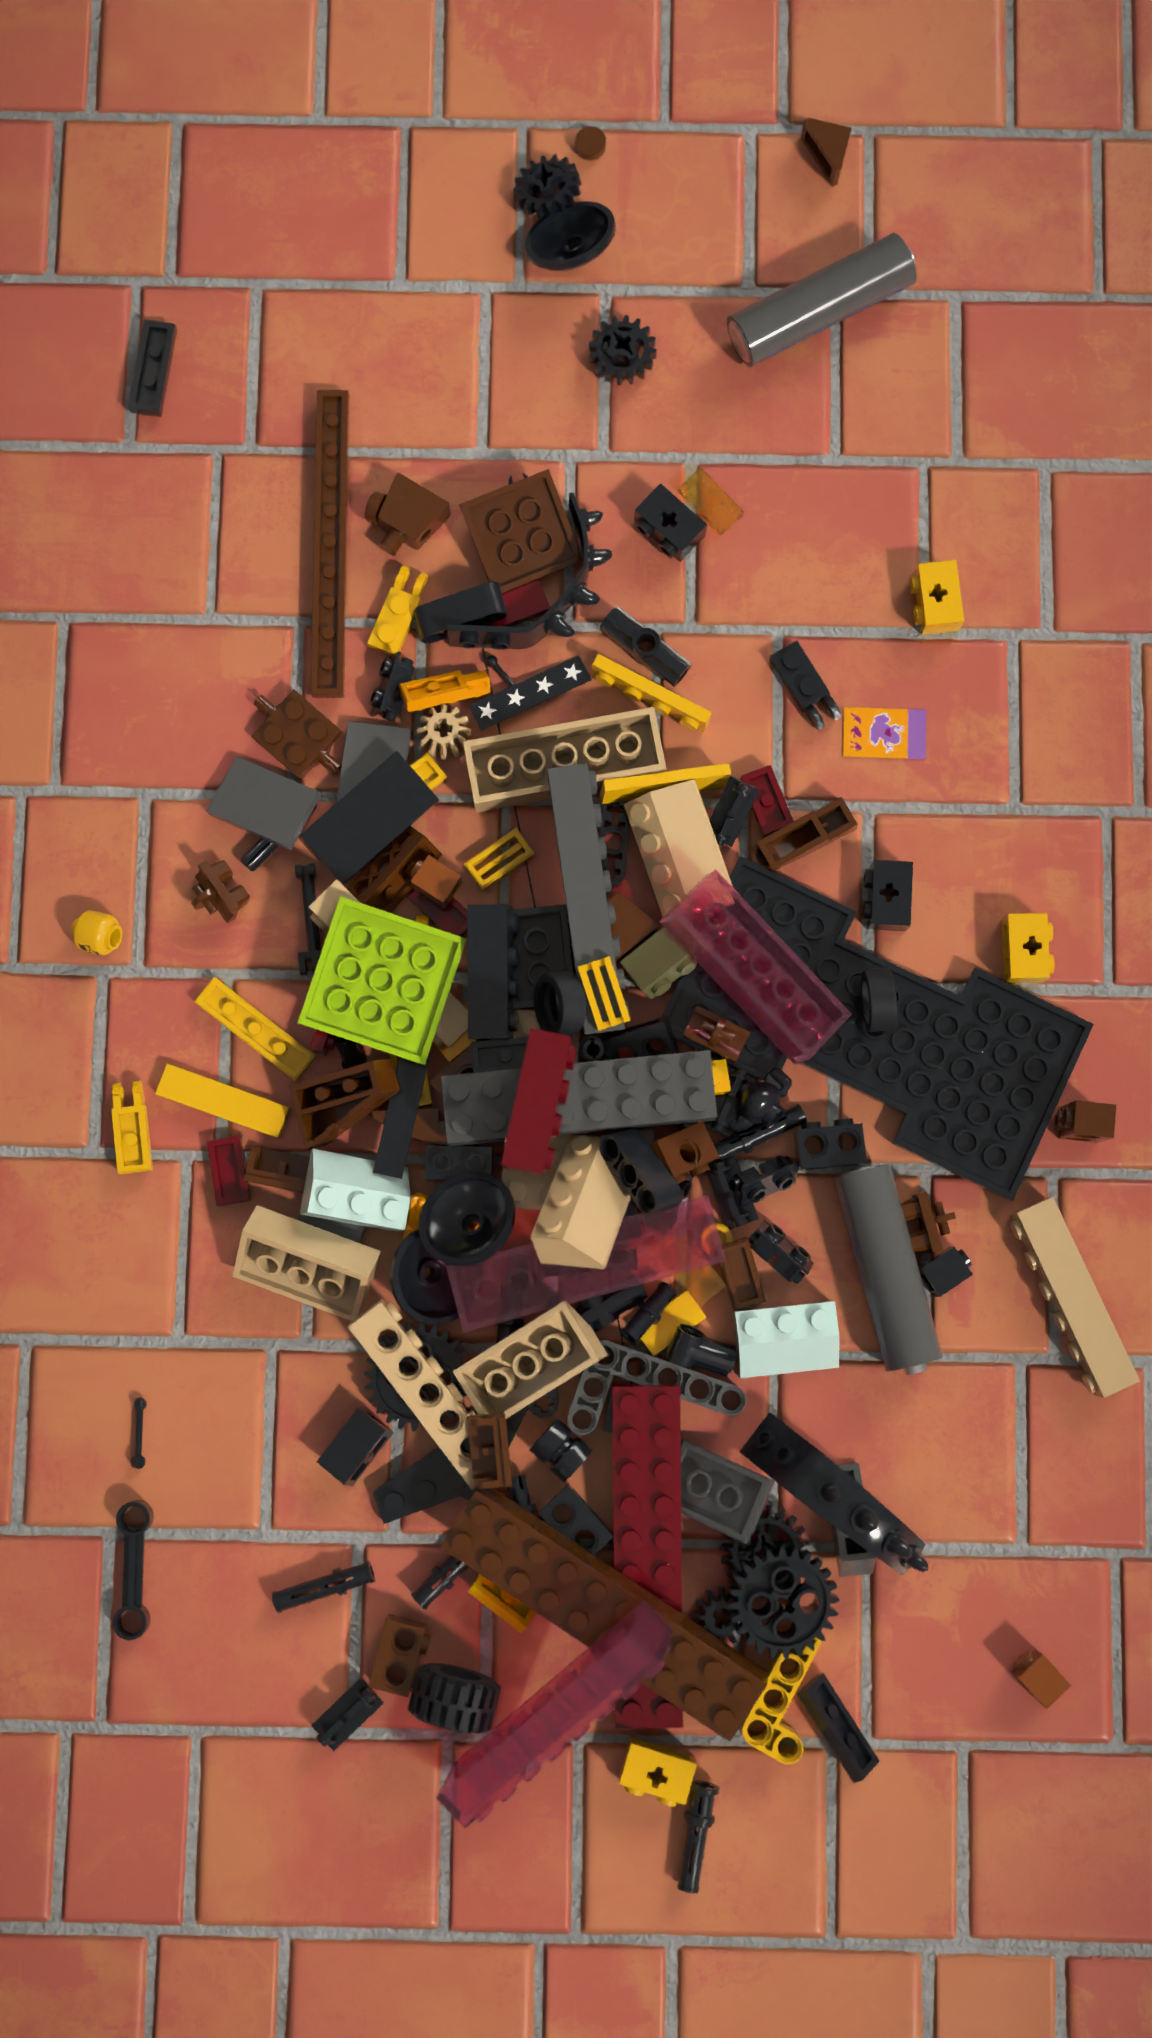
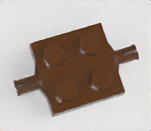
[252,689,343,780]

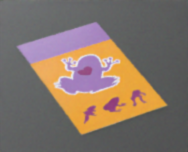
[843,707,926,759]

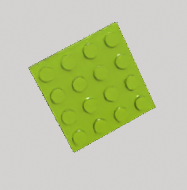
[298,896,467,1065]

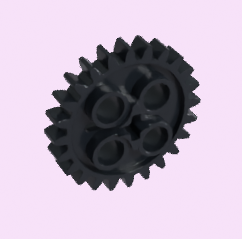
[364,1322,468,1432]
[727,1543,839,1659]

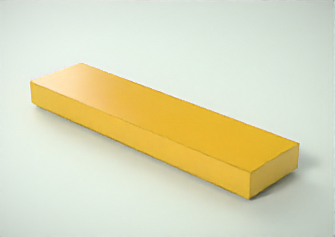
[600,763,731,804]
[194,976,317,1082]
[155,1064,290,1138]

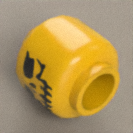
[71,910,122,956]

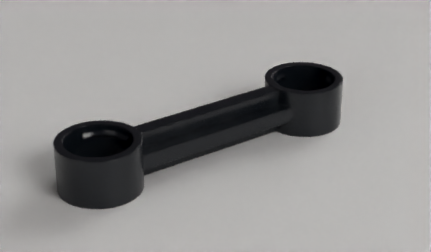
[113,1500,154,1640]

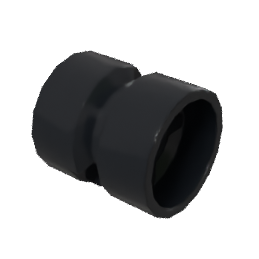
[529,1418,593,1483]

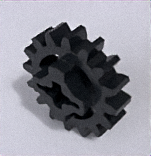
[513,154,582,219]
[589,315,657,385]

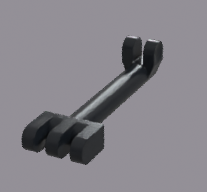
[295,863,322,976]

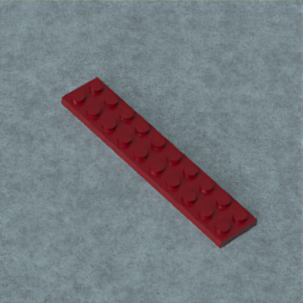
[612,1385,683,1728]

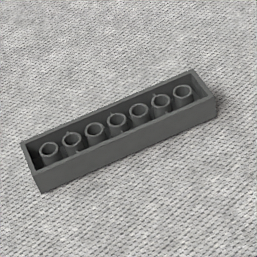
[548,763,630,1035]
[441,1050,717,1146]

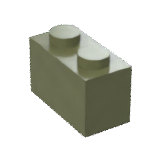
[621,921,702,999]

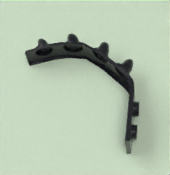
[446,493,612,650]
[739,1412,928,1575]

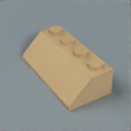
[624,780,738,925]
[531,1135,631,1269]
[232,1205,381,1321]
[453,1301,608,1419]

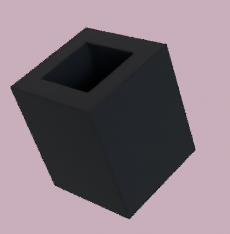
[918,1247,973,1297]

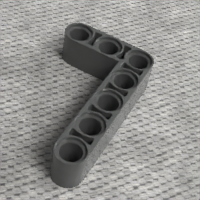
[567,1340,747,1435]

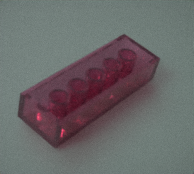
[659,869,852,1065]

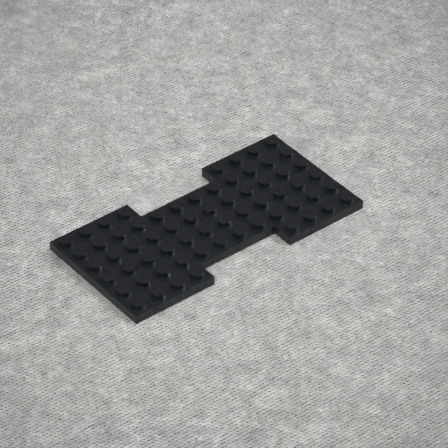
[662,856,1094,1201]

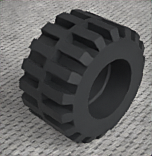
[408,1663,501,1734]

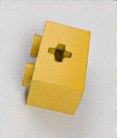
[910,560,964,635]
[1002,913,1055,983]
[619,1736,697,1807]

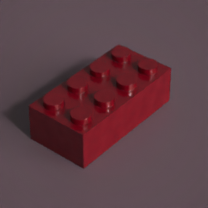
[501,1028,577,1177]

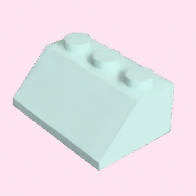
[300,1149,411,1232]
[732,1301,839,1378]

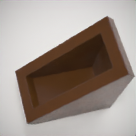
[801,118,852,187]

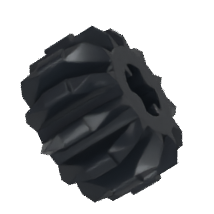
[692,1586,745,1644]

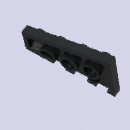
[373,1438,478,1524]

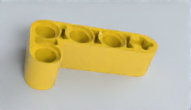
[740,1624,821,1764]

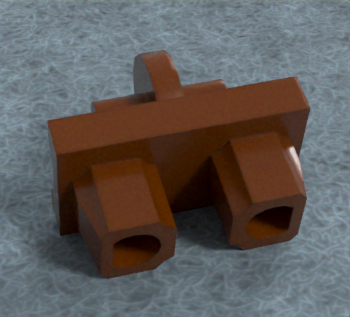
[191,860,250,923]
[682,1006,750,1062]
[901,1191,956,1253]

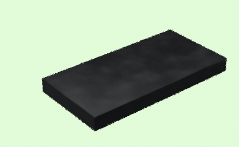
[300,750,440,884]

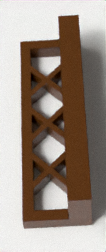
[346,826,442,913]

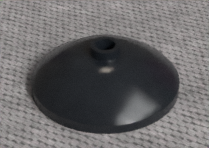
[525,201,616,271]
[419,1172,516,1267]
[390,1228,483,1325]

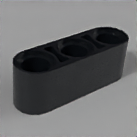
[413,582,507,644]
[599,1128,682,1216]

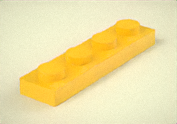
[592,654,712,732]

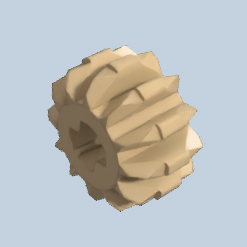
[417,704,472,760]

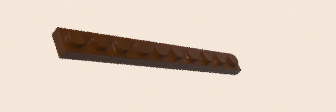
[311,390,349,698]

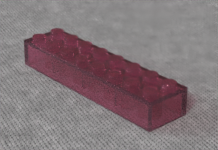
[446,1195,726,1332]
[436,1600,673,1828]

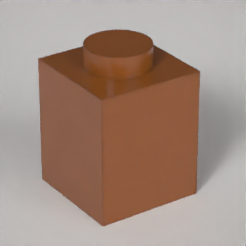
[410,855,463,909]
[1011,1649,1071,1709]

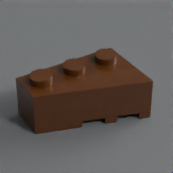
[289,1058,400,1150]

